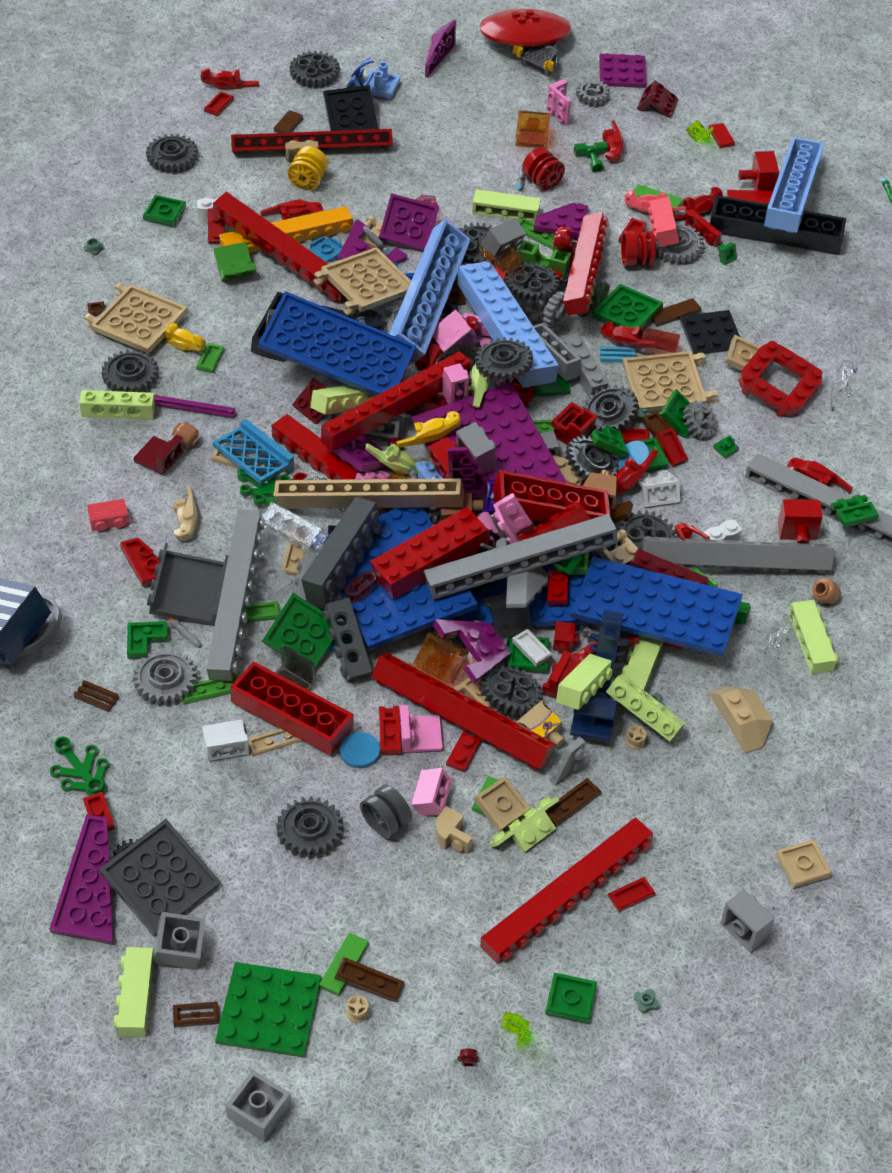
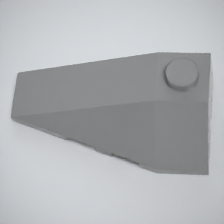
[506,567,549,608]

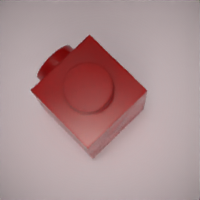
[553,621,578,653]

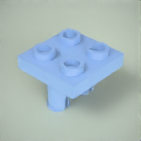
[364,61,400,99]

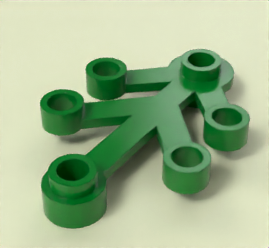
[237,466,290,510]
[50,736,109,796]

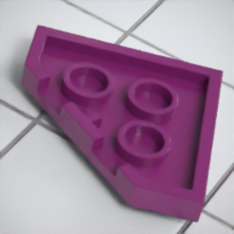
[533,203,588,239]

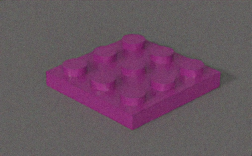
[599,53,646,88]
[379,193,439,252]
[322,435,388,472]

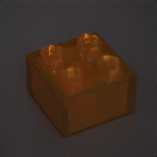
[515,110,550,148]
[412,633,469,686]

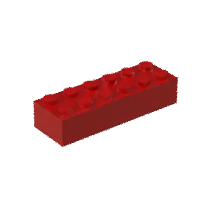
[493,470,610,523]
[370,507,491,600]
[230,661,354,756]

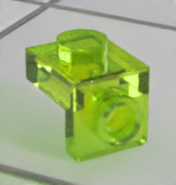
[685,120,714,143]
[501,1011,532,1049]

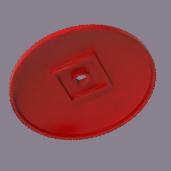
[480,9,571,46]

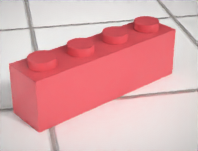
[648,197,679,247]

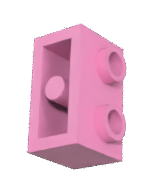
[442,364,469,404]
[411,768,452,816]

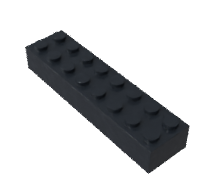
[710,195,847,254]

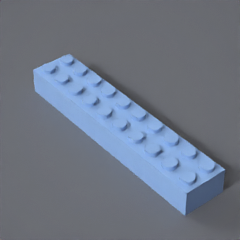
[764,137,824,233]
[389,219,471,364]
[456,261,558,388]

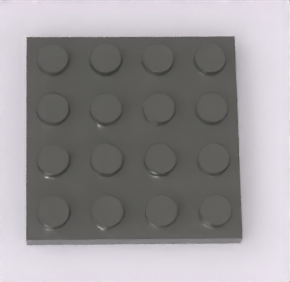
[99,819,221,937]

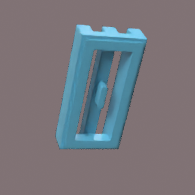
[600,346,635,363]

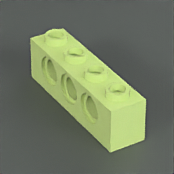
[79,390,155,420]
[606,674,686,741]

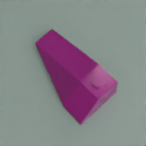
[425,20,457,78]
[448,447,487,494]

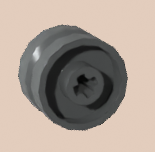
[360,784,412,839]

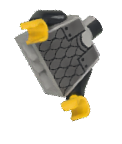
[512,42,559,77]

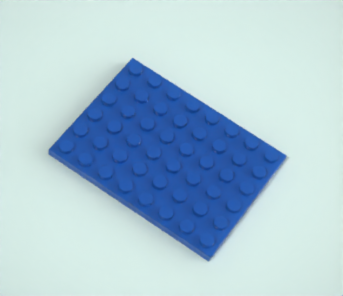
[314,507,478,651]

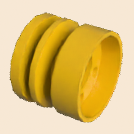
[287,146,329,191]

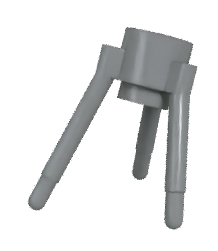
[480,514,510,550]

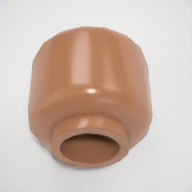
[172,422,200,449]
[812,578,841,605]

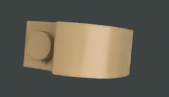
[435,806,472,853]

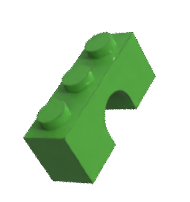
[517,240,571,279]

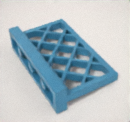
[213,419,294,485]

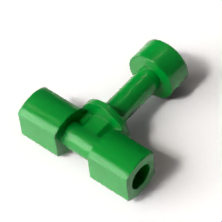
[573,142,607,173]

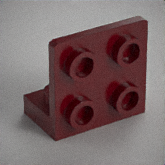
[637,80,679,118]
[292,377,327,424]
[133,434,184,475]

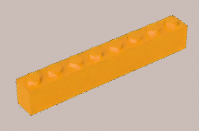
[219,206,353,254]

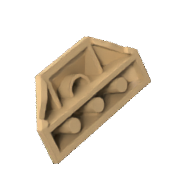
[708,686,773,754]

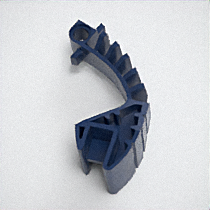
[570,610,629,743]

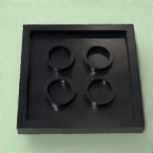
[323,85,378,131]
[679,310,740,354]

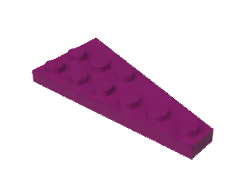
[49,814,113,945]

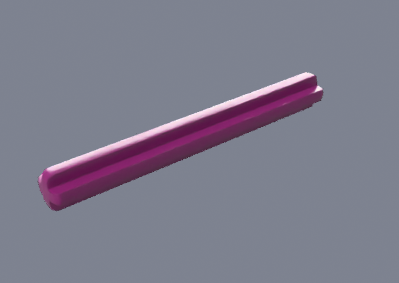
[154,395,236,418]

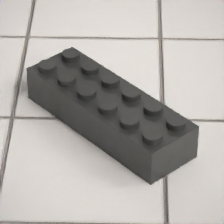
[301,497,381,610]

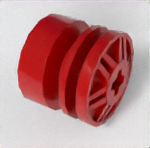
[522,147,565,191]
[621,231,656,267]

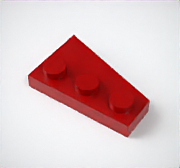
[120,537,161,587]

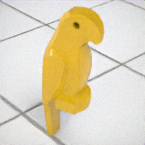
[164,323,206,351]
[397,411,461,448]

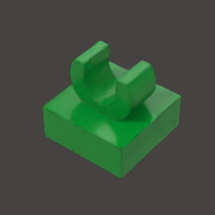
[717,242,737,265]
[713,435,739,459]

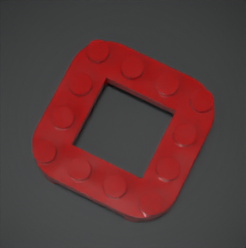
[738,340,823,417]

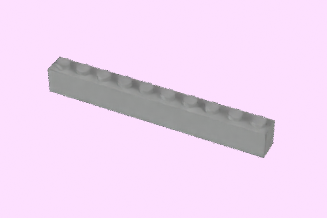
[745,453,892,547]
[206,509,265,681]
[424,514,618,599]
[642,537,834,573]

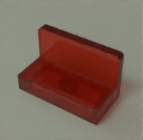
[643,328,680,352]

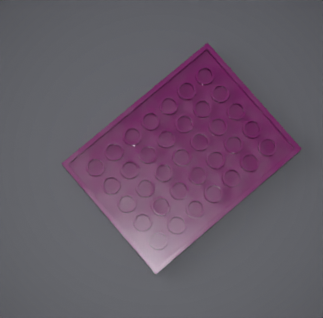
[411,382,567,517]

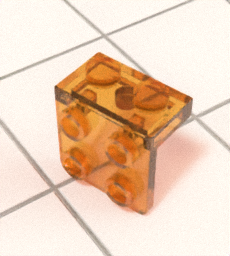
[479,245,522,273]

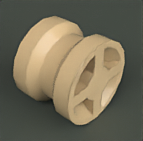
[625,725,647,750]
[346,995,369,1023]

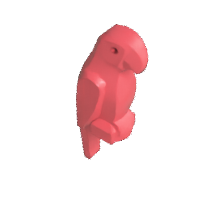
[625,190,686,213]

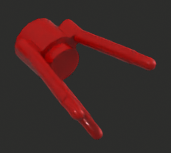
[674,522,710,540]

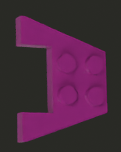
[337,219,408,263]
[433,619,511,684]

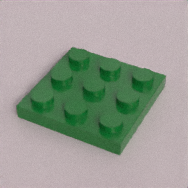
[592,284,663,329]
[261,593,342,673]

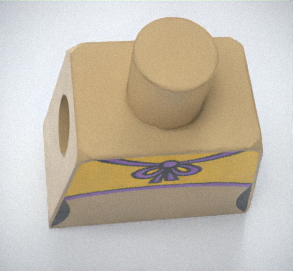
[516,700,565,748]

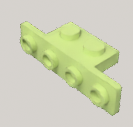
[489,796,559,852]

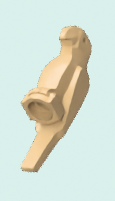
[173,485,198,541]

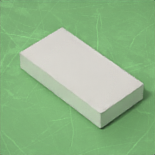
[512,629,552,667]

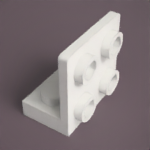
[637,470,680,507]
[202,720,249,761]

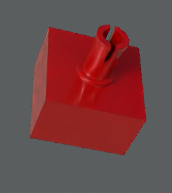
[738,151,779,191]
[777,499,823,544]

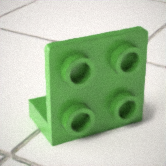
[213,242,257,281]

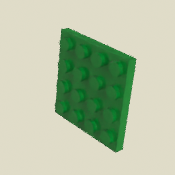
[215,962,321,1058]

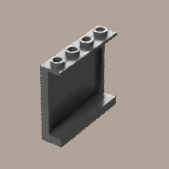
[147,543,229,626]

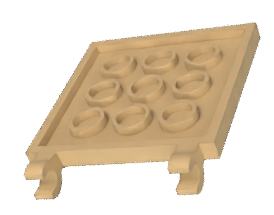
[314,247,411,316]
[84,283,188,353]
[622,351,718,412]

